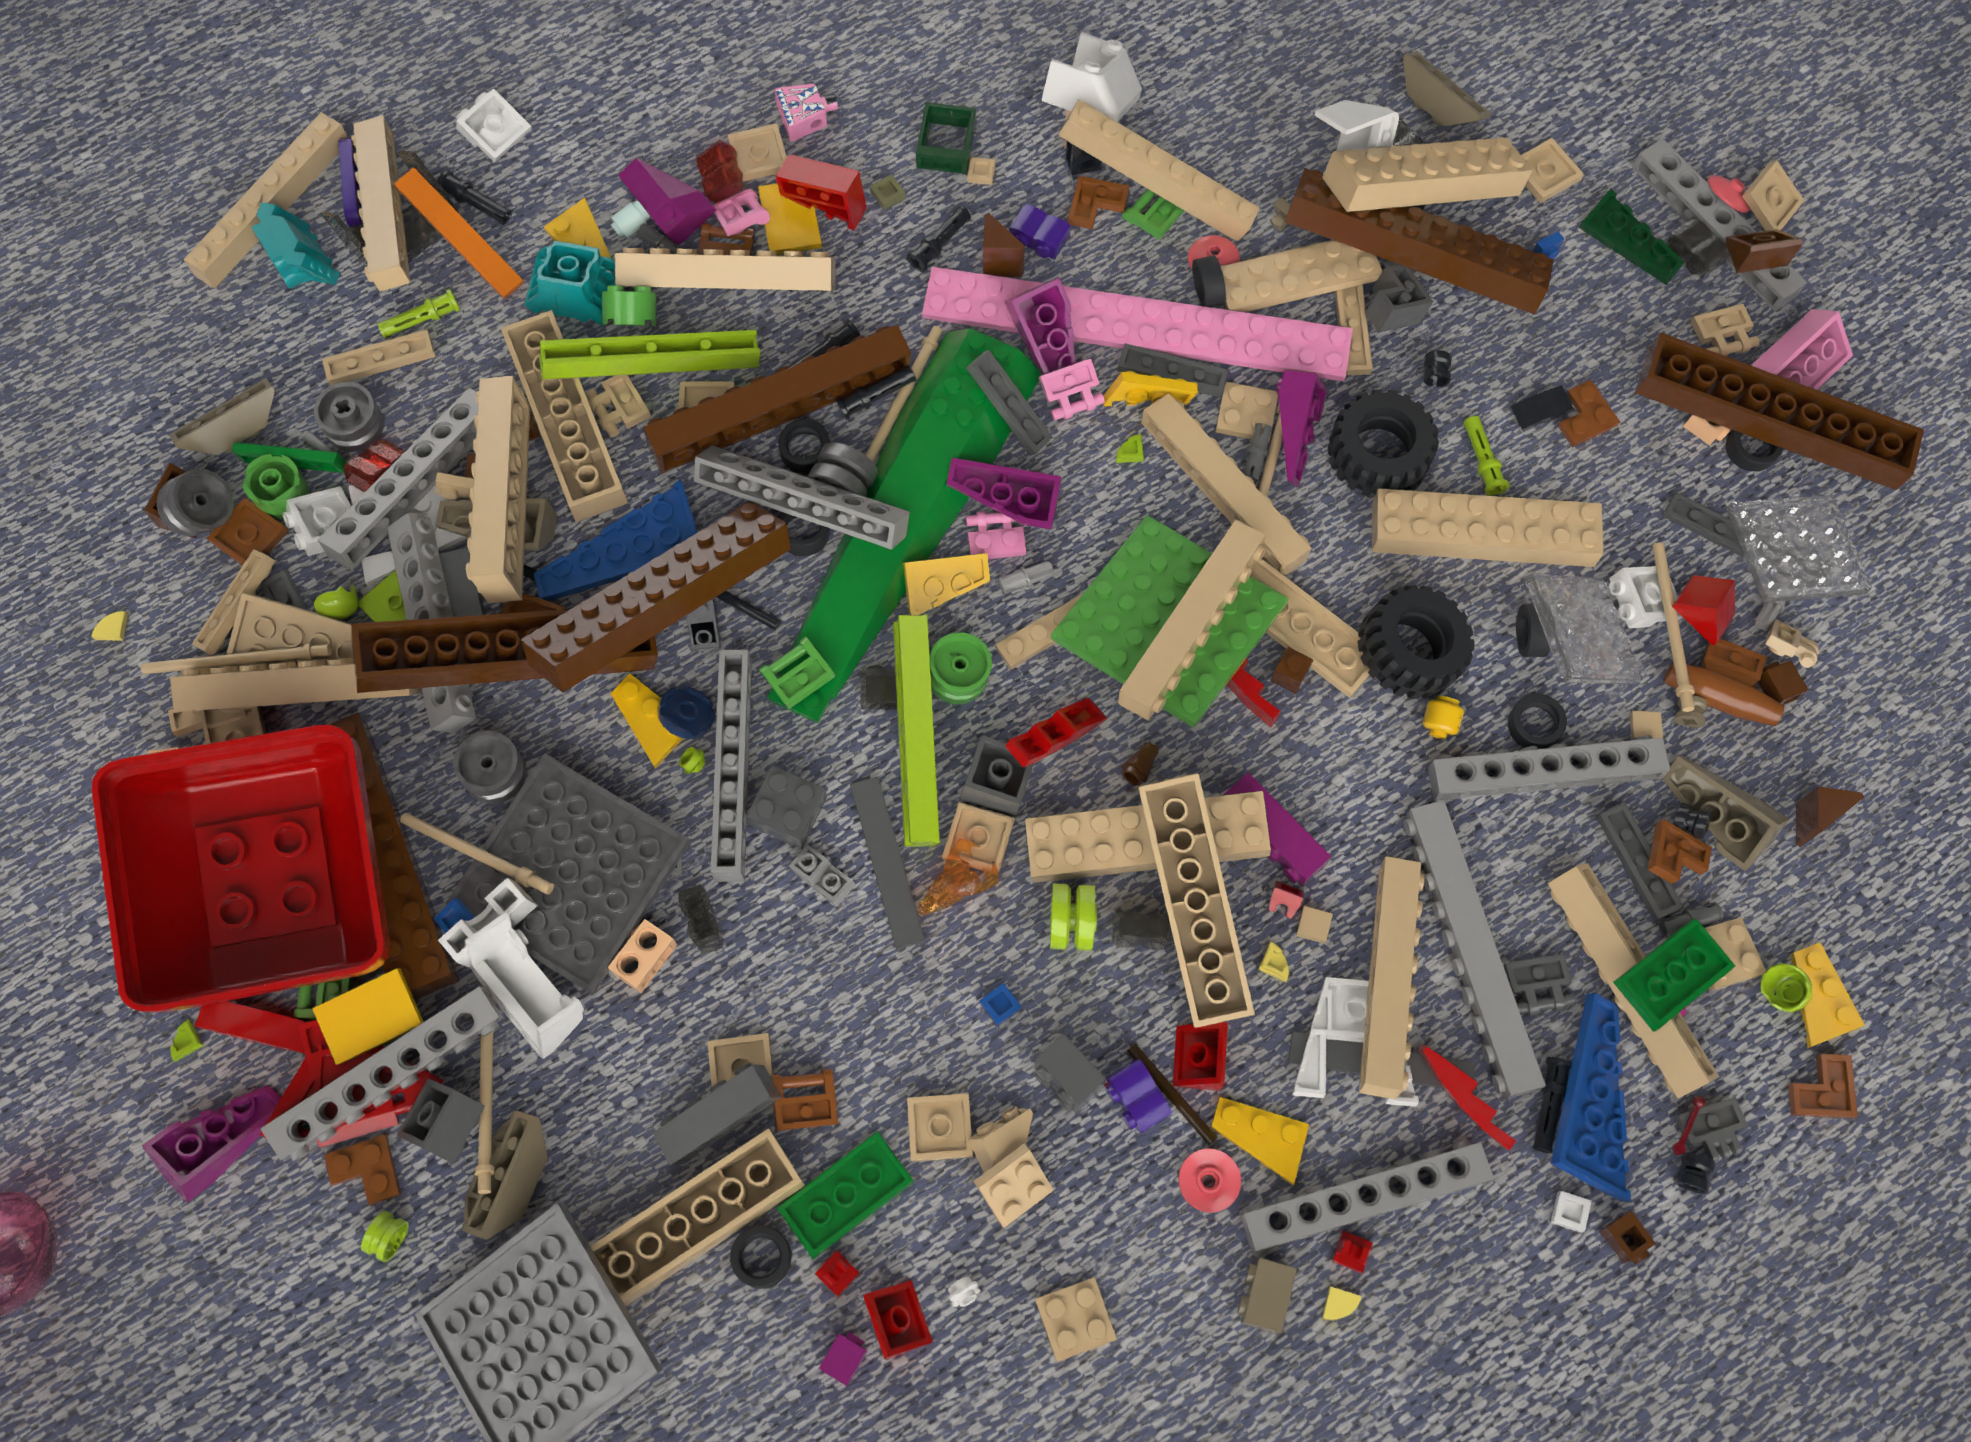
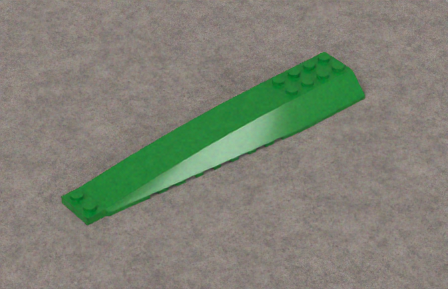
[767,328,1042,723]

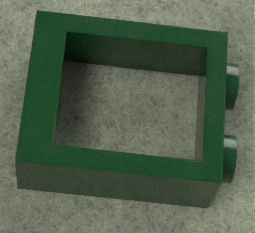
[916,102,976,174]

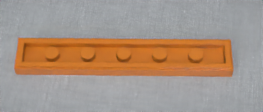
[394,167,524,300]

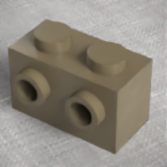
[1237,1257,1297,1335]

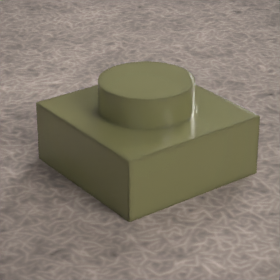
[870,174,906,210]

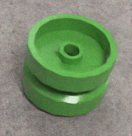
[930,632,992,705]

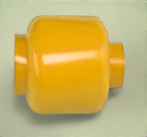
[1422,695,1464,740]

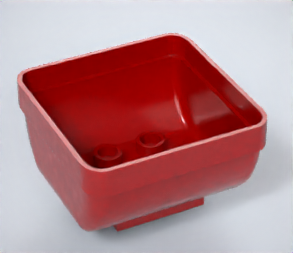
[91,725,390,1013]

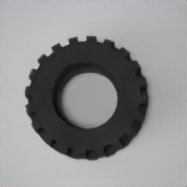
[1328,389,1439,497]
[1357,585,1475,699]

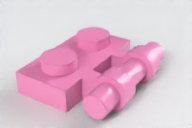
[1039,358,1104,421]
[966,511,1026,559]

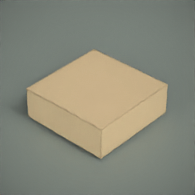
[967,157,996,185]
[1630,711,1663,740]
[1296,906,1333,944]

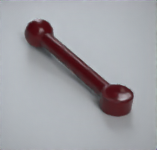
[1672,1096,1706,1155]

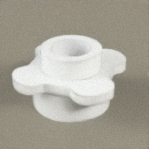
[948,1277,980,1307]

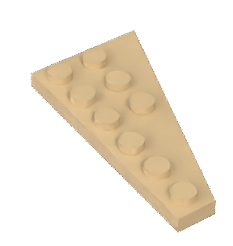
[223,593,353,671]

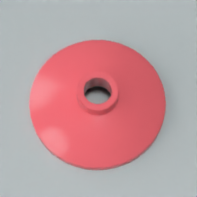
[1708,175,1750,213]
[1188,235,1240,269]
[1178,1149,1241,1213]

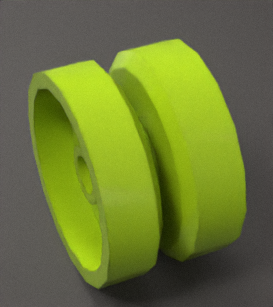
[1050,883,1097,951]

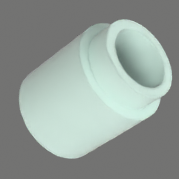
[611,200,651,238]

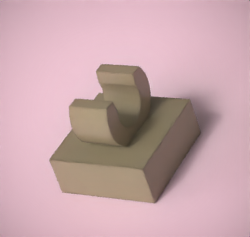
[1271,197,1297,232]

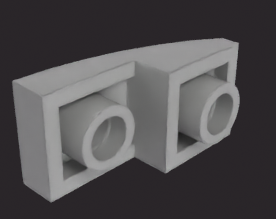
[788,845,855,907]

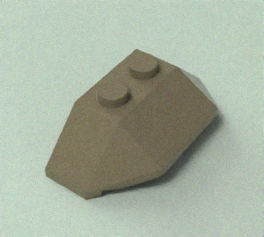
[1403,51,1492,126]
[169,378,275,455]
[462,1110,548,1240]

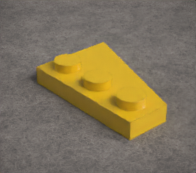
[544,197,611,258]
[1103,371,1198,406]
[903,553,990,616]
[610,673,684,769]
[1790,942,1865,1048]
[1211,1097,1309,1185]

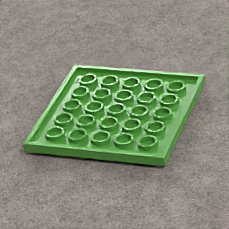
[1051,515,1289,728]

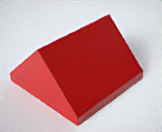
[1672,575,1735,646]
[1173,1022,1228,1091]
[863,1280,933,1360]

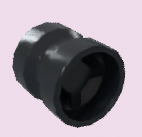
[1423,350,1452,387]
[1673,803,1712,840]
[1676,1153,1715,1194]

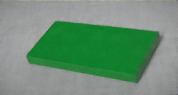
[1613,917,1736,1032]
[776,1131,914,1260]

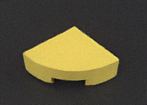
[91,611,128,641]
[1258,942,1289,982]
[1322,1287,1362,1320]

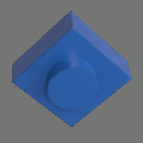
[1533,231,1564,259]
[434,898,475,933]
[979,983,1022,1027]

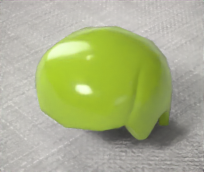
[314,585,359,620]
[1760,963,1813,1012]

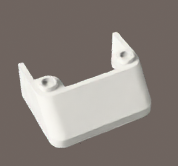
[1041,32,1142,122]
[1315,100,1399,151]
[465,912,584,1059]

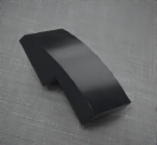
[1511,385,1574,432]

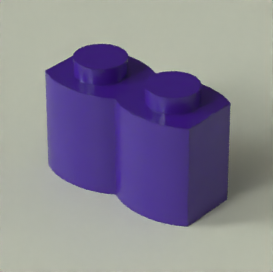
[1009,204,1070,259]
[1105,1059,1172,1133]

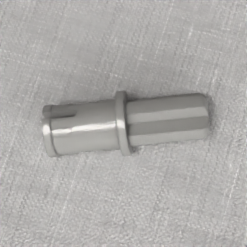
[998,561,1054,594]
[1755,580,1794,631]

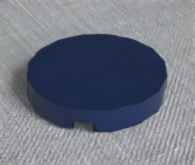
[657,686,716,739]

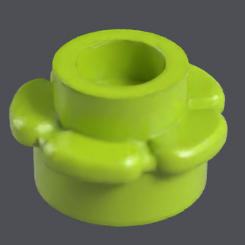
[679,747,706,774]

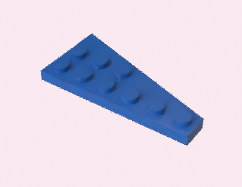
[533,479,697,601]
[1551,993,1631,1202]

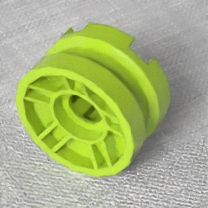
[361,1210,409,1263]

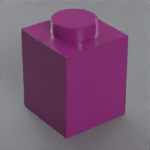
[818,1332,868,1387]

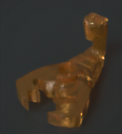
[916,839,1000,916]

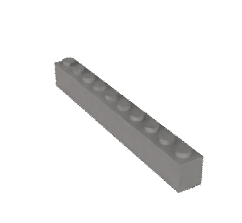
[1404,800,1546,1100]

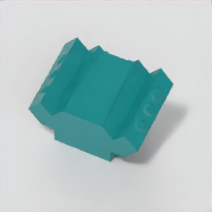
[251,202,340,289]
[524,240,616,326]

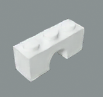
[438,877,538,968]

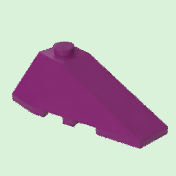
[618,158,717,245]
[1005,278,1077,401]
[1277,370,1328,487]
[947,458,1061,530]
[142,1085,281,1203]

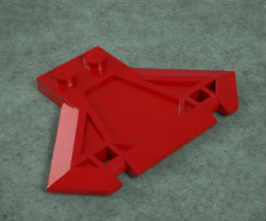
[259,1020,444,1148]

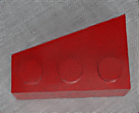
[775,154,867,231]

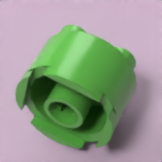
[602,286,657,326]
[243,454,310,520]

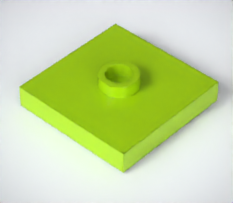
[359,570,407,622]

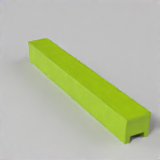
[539,330,760,380]
[893,614,940,847]

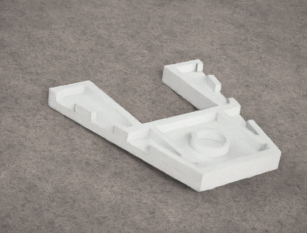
[348,485,468,586]
[1293,977,1419,1107]

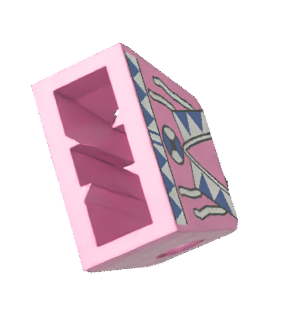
[774,84,838,142]

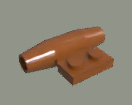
[1663,638,1785,726]

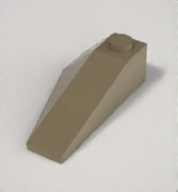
[436,498,557,551]
[1662,755,1789,871]

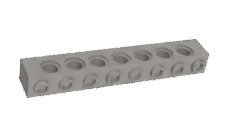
[1632,138,1807,312]
[318,388,478,571]
[694,445,910,550]
[387,512,476,733]
[711,650,752,882]
[1428,735,1670,801]
[261,986,504,1162]
[1240,1140,1494,1254]

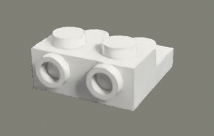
[456,88,531,162]
[283,486,351,556]
[1609,566,1683,628]

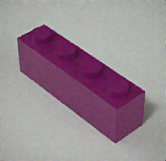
[1223,772,1332,886]

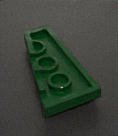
[1579,189,1684,285]

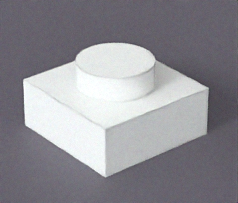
[1551,1191,1591,1233]

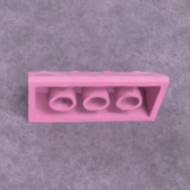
[1751,309,1853,390]

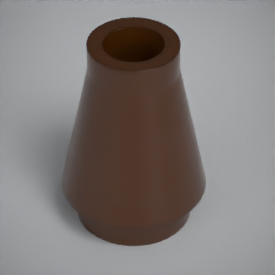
[1121,742,1159,786]

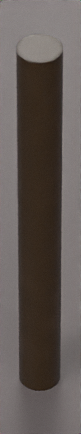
[1127,1043,1218,1145]

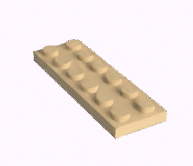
[1221,240,1383,312]
[1250,559,1370,698]

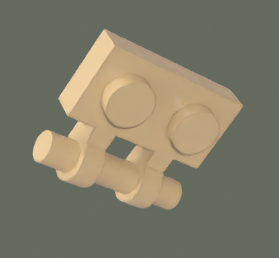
[1691,304,1759,357]
[586,375,651,438]
[1765,619,1819,668]

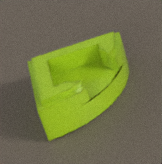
[1116,434,1144,463]
[170,1019,204,1062]

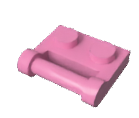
[713,189,770,236]

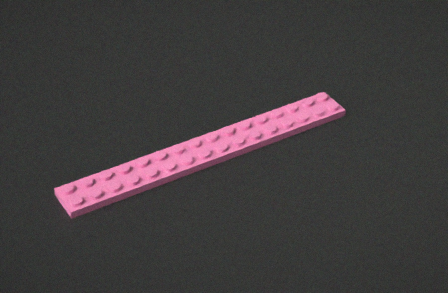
[922,267,1353,382]

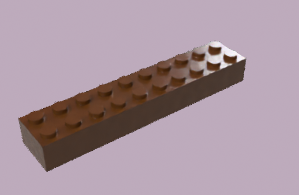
[1285,168,1554,315]
[643,324,911,474]
[1635,333,1924,490]
[521,501,791,693]
[351,609,658,693]
[329,713,460,1000]

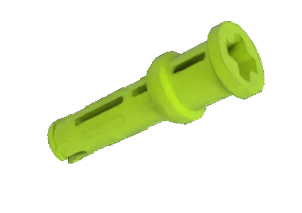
[377,289,461,338]
[1463,416,1510,496]

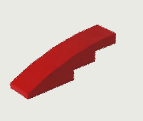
[1227,658,1280,728]
[1005,698,1107,768]
[194,1001,307,1055]
[1418,1044,1516,1151]

